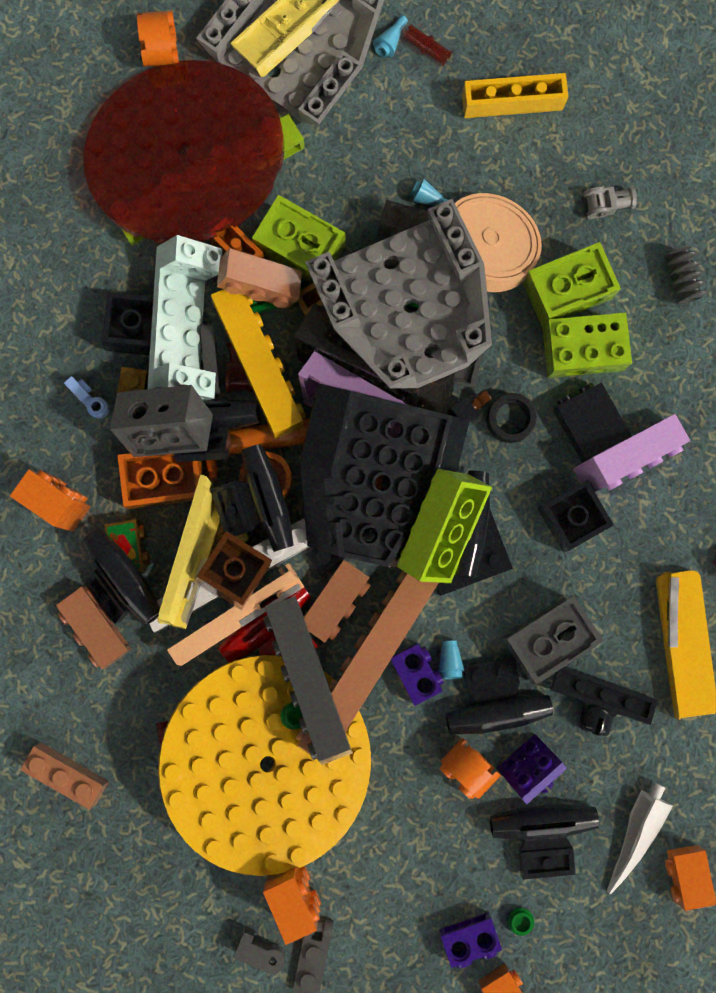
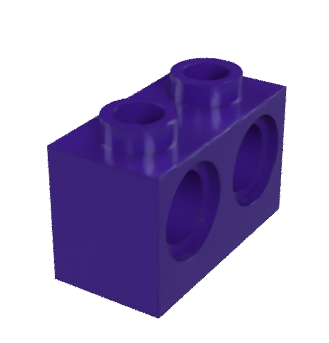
[391,643,444,706]
[439,912,502,968]

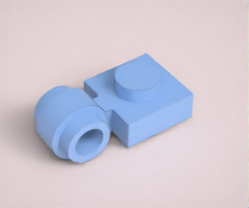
[64,376,110,419]

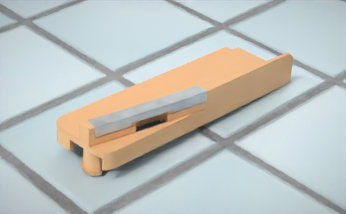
[167,563,304,666]

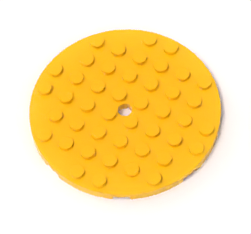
[158,655,371,876]

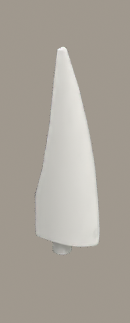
[607,783,673,894]

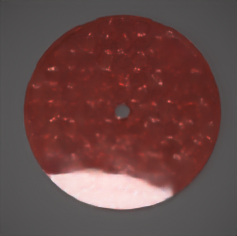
[83,60,285,243]

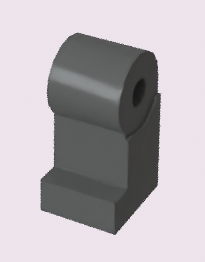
[233,926,285,974]

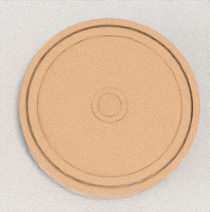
[455,193,542,292]

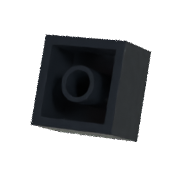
[102,292,153,355]
[537,480,614,552]

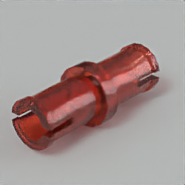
[403,24,453,66]

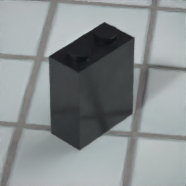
[553,382,632,463]

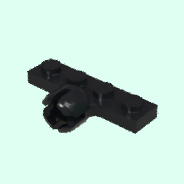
[550,667,658,736]

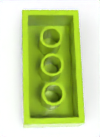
[397,469,492,583]

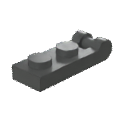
[293,919,334,993]

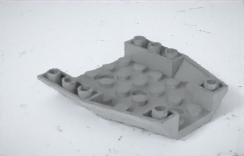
[196,0,384,125]
[305,199,492,388]

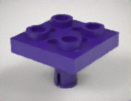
[496,734,567,804]

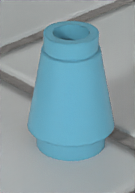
[439,641,464,679]

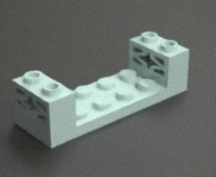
[148,235,222,401]

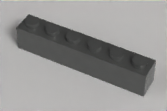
[263,596,353,765]

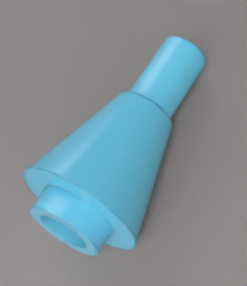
[373,15,408,58]
[410,179,448,206]

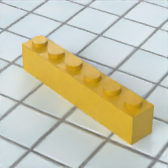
[211,289,306,439]

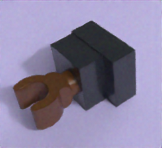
[448,391,492,424]

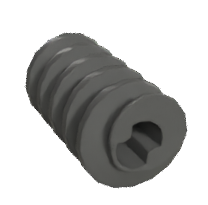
[665,246,709,304]

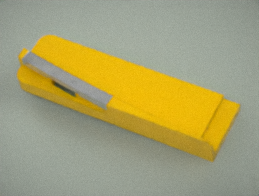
[656,570,716,720]

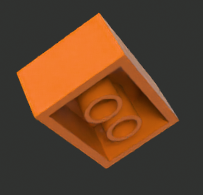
[117,453,203,509]
[10,469,91,532]
[263,866,321,945]

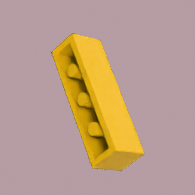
[462,73,568,118]

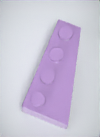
[298,351,407,437]
[573,414,690,492]

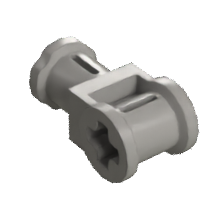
[583,186,637,219]

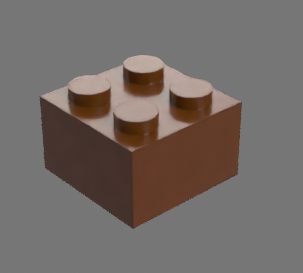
[196,531,272,610]

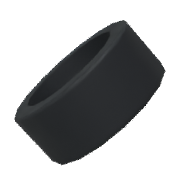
[486,393,537,443]

